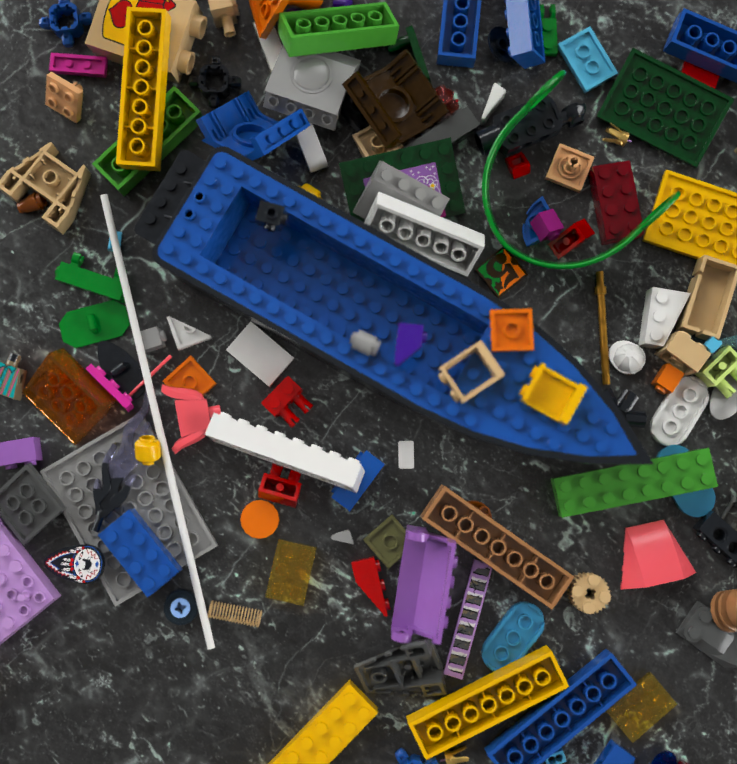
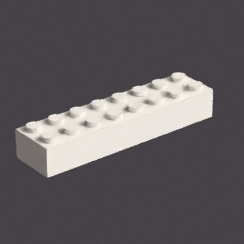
[205,412,365,493]

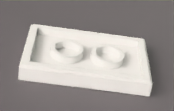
[226,321,294,387]

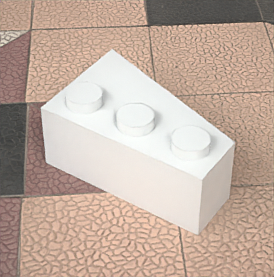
[638,287,691,349]

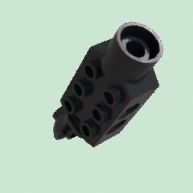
[474,95,586,157]

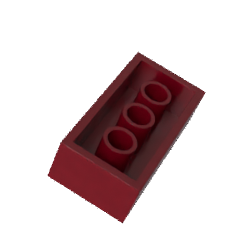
[588,160,645,245]

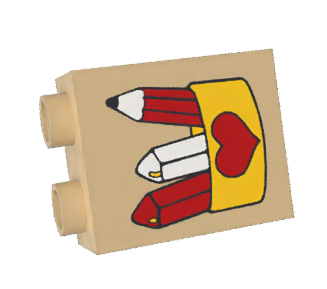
[85,0,207,84]

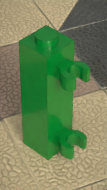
[55,252,131,304]

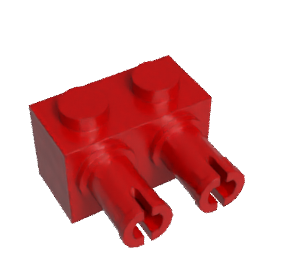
[261,376,314,428]
[258,463,302,508]

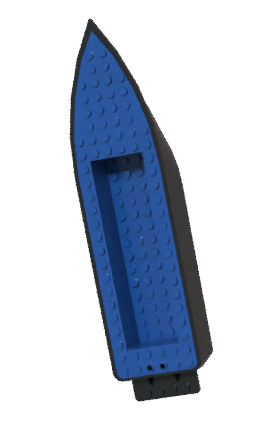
[134,146,653,465]

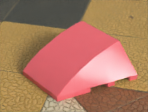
[620,519,696,590]

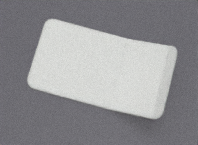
[398,441,414,469]

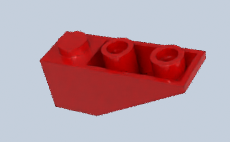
[351,556,391,617]

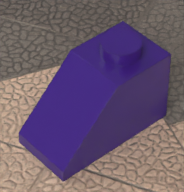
[394,323,427,367]

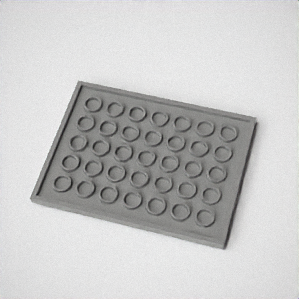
[40,412,219,607]

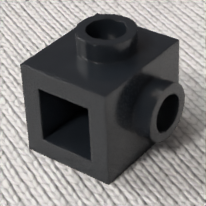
[255,200,289,232]

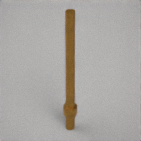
[595,271,610,385]

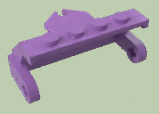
[391,525,458,645]

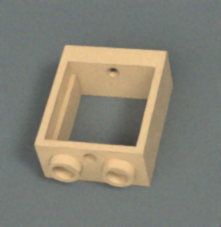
[438,340,505,405]

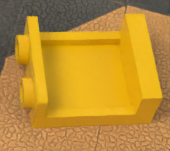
[519,363,588,426]

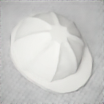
[609,340,646,375]

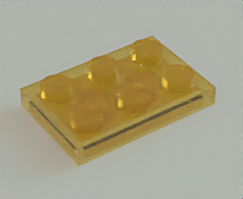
[265,539,317,606]
[606,672,677,743]

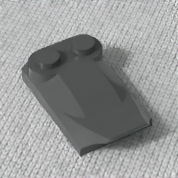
[675,601,737,668]

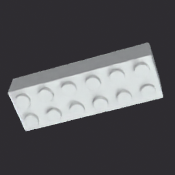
[364,191,485,277]

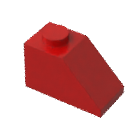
[548,218,595,260]

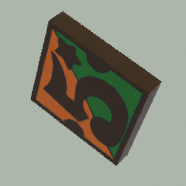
[475,247,528,299]

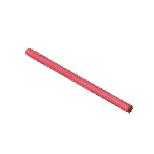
[128,354,172,397]

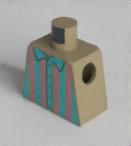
[0,353,27,401]

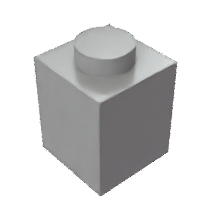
[140,326,167,353]

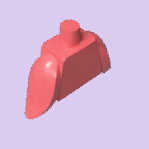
[161,384,221,454]

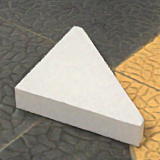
[167,316,212,350]

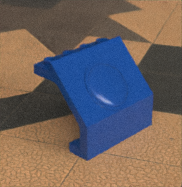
[196,91,311,161]

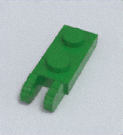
[540,4,558,56]

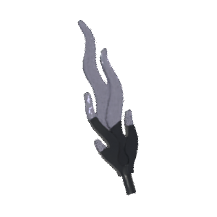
[91,393,151,532]

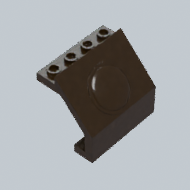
[342,50,450,148]

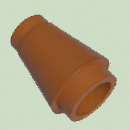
[16,192,47,214]

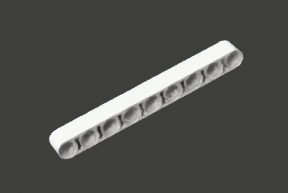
[253,21,328,173]

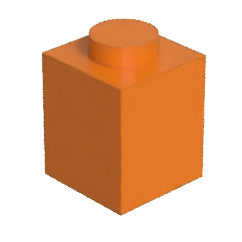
[651,363,685,395]

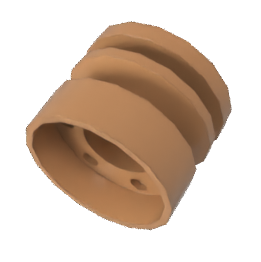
[711,589,737,633]

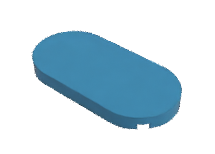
[656,445,716,517]
[481,601,545,672]

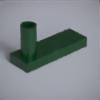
[388,25,431,83]

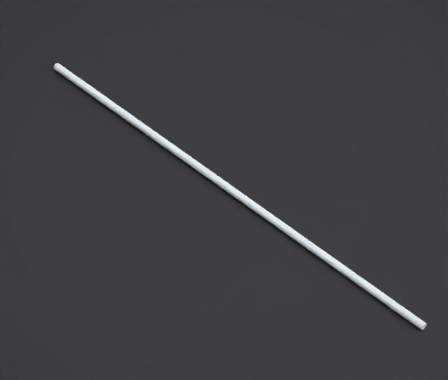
[100,194,215,650]

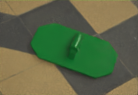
[59,300,130,348]

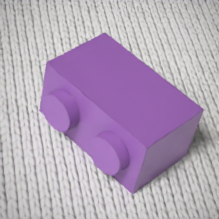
[0,437,43,470]

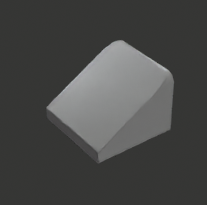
[331,529,354,544]

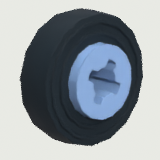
[164,589,199,625]

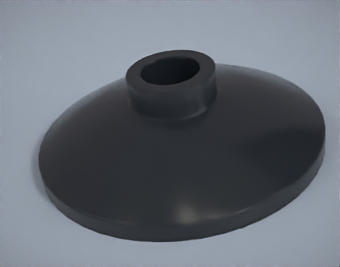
[488,26,514,63]

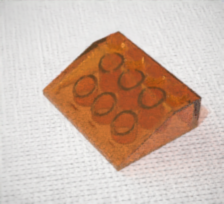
[22,348,117,445]

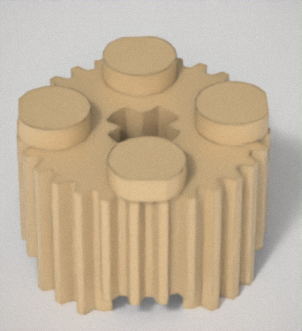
[567,572,611,614]

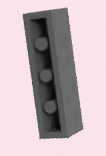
[405,106,480,148]

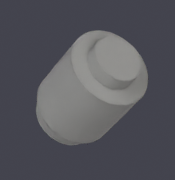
[349,329,382,357]

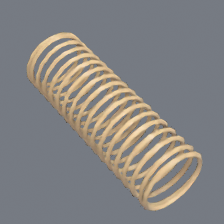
[208,600,262,628]

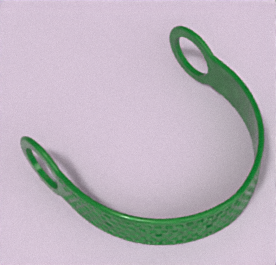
[482,70,681,269]

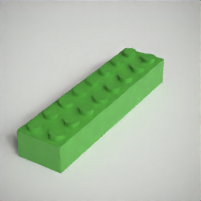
[551,448,718,518]

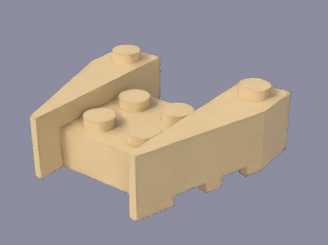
[0,142,91,235]

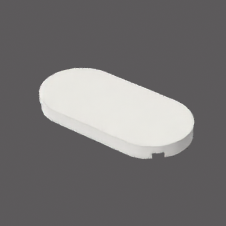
[650,376,709,446]

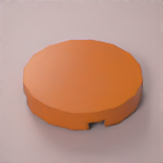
[240,500,280,539]

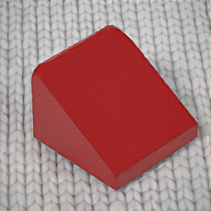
[505,152,530,179]

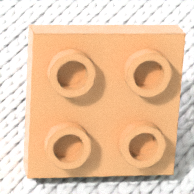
[45,72,83,123]
[545,143,594,193]

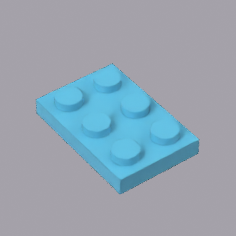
[557,27,618,93]

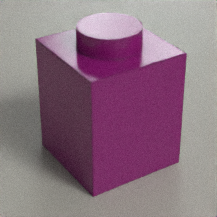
[530,209,564,242]

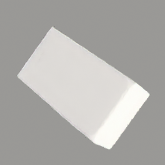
[480,83,506,126]

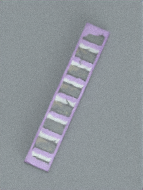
[444,559,492,680]

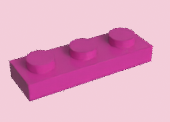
[49,53,108,78]
[85,364,134,412]

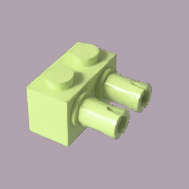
[695,346,737,399]

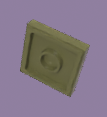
[363,514,406,569]

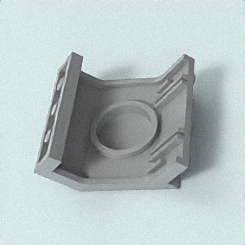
[263,45,361,131]

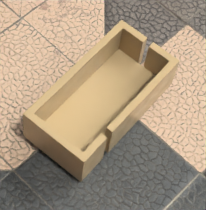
[675,255,737,341]

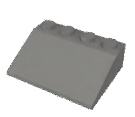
[353,160,450,219]

